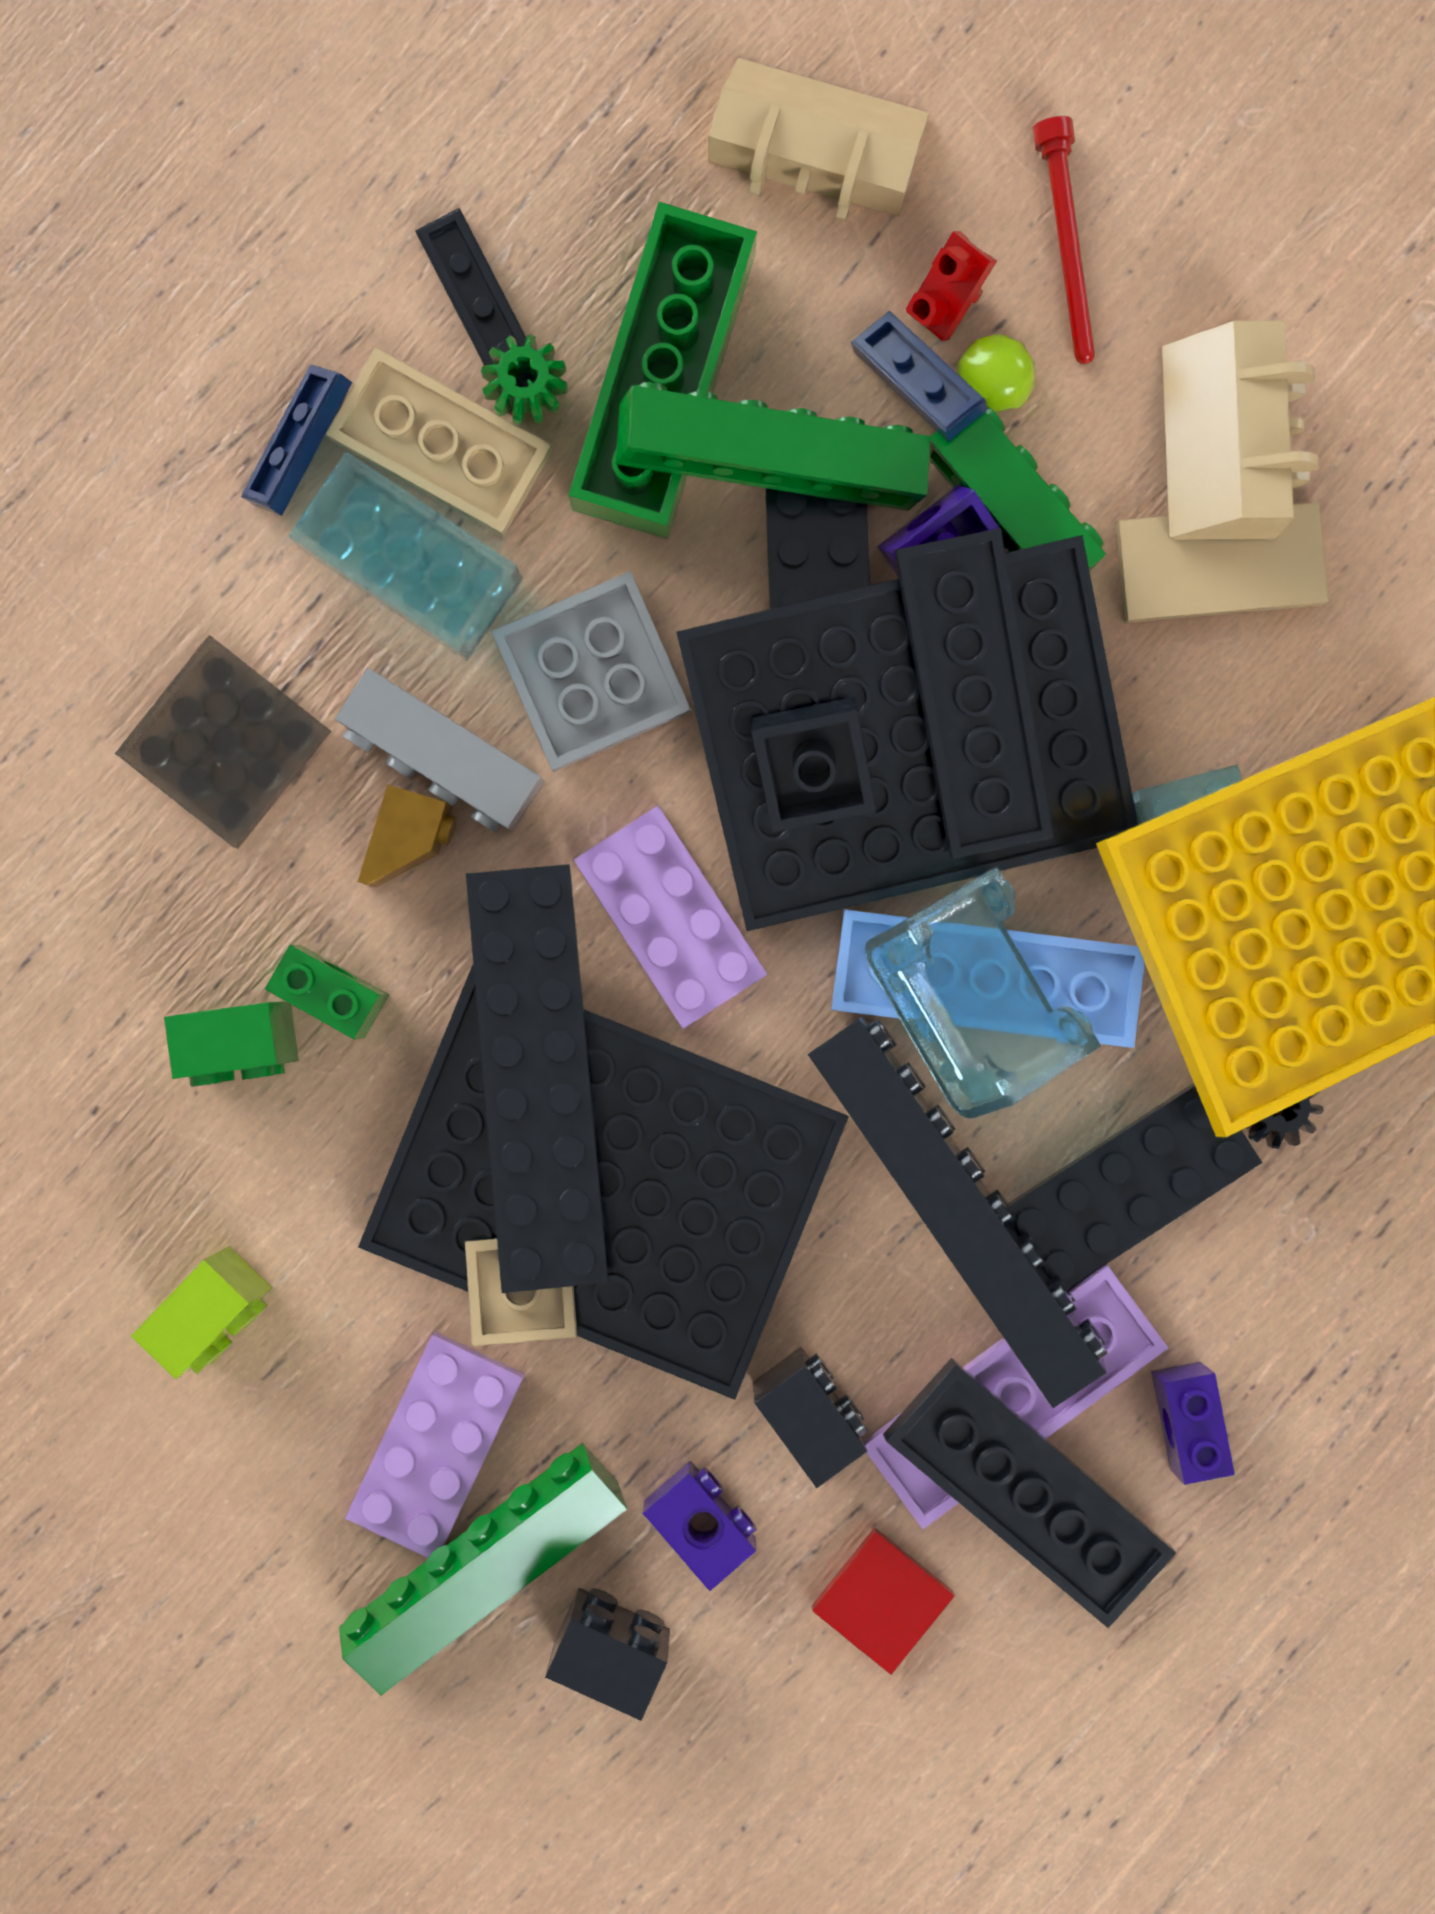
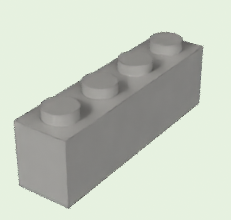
[335,667,545,833]

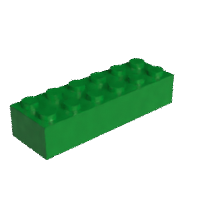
[568,201,757,539]

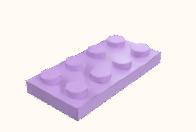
[574,805,767,1029]
[345,1331,525,1558]

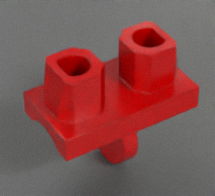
[906,231,997,341]

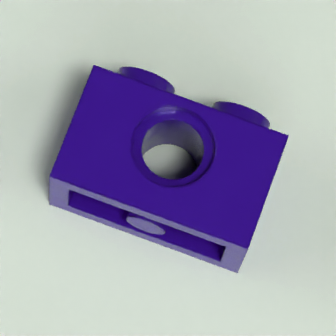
[877,485,1002,578]
[1151,1362,1235,1485]
[642,1461,757,1591]

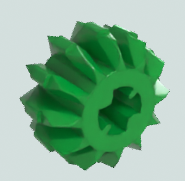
[481,334,568,425]

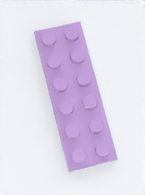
[864,1265,1168,1529]

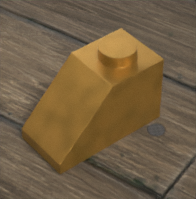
[357,784,457,888]

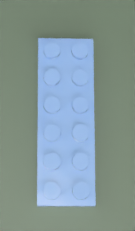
[831,909,1145,1048]

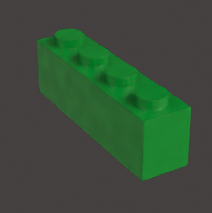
[929,407,1106,571]

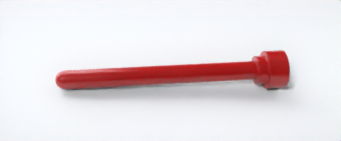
[1032,116,1095,365]

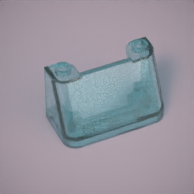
[865,866,1101,1118]

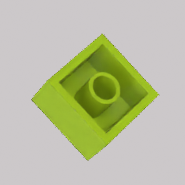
[131,1246,273,1380]

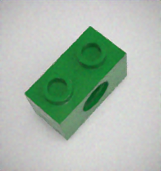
[265,944,389,1040]

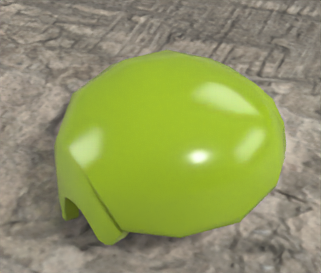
[957,334,1035,413]

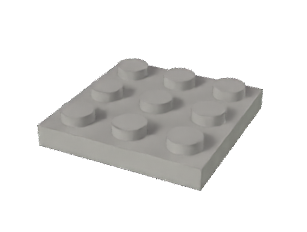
[492,571,691,772]

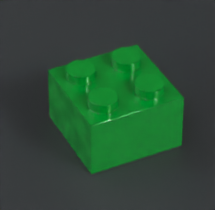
[164,1002,299,1087]

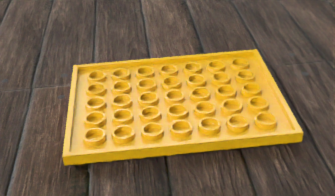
[1096,696,1435,1137]

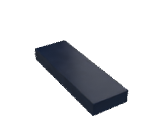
[851,310,988,442]
[241,364,352,516]

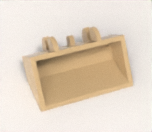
[708,58,929,221]
[1162,321,1319,540]

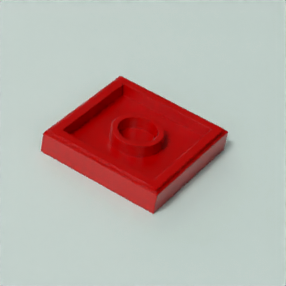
[811,1527,955,1675]

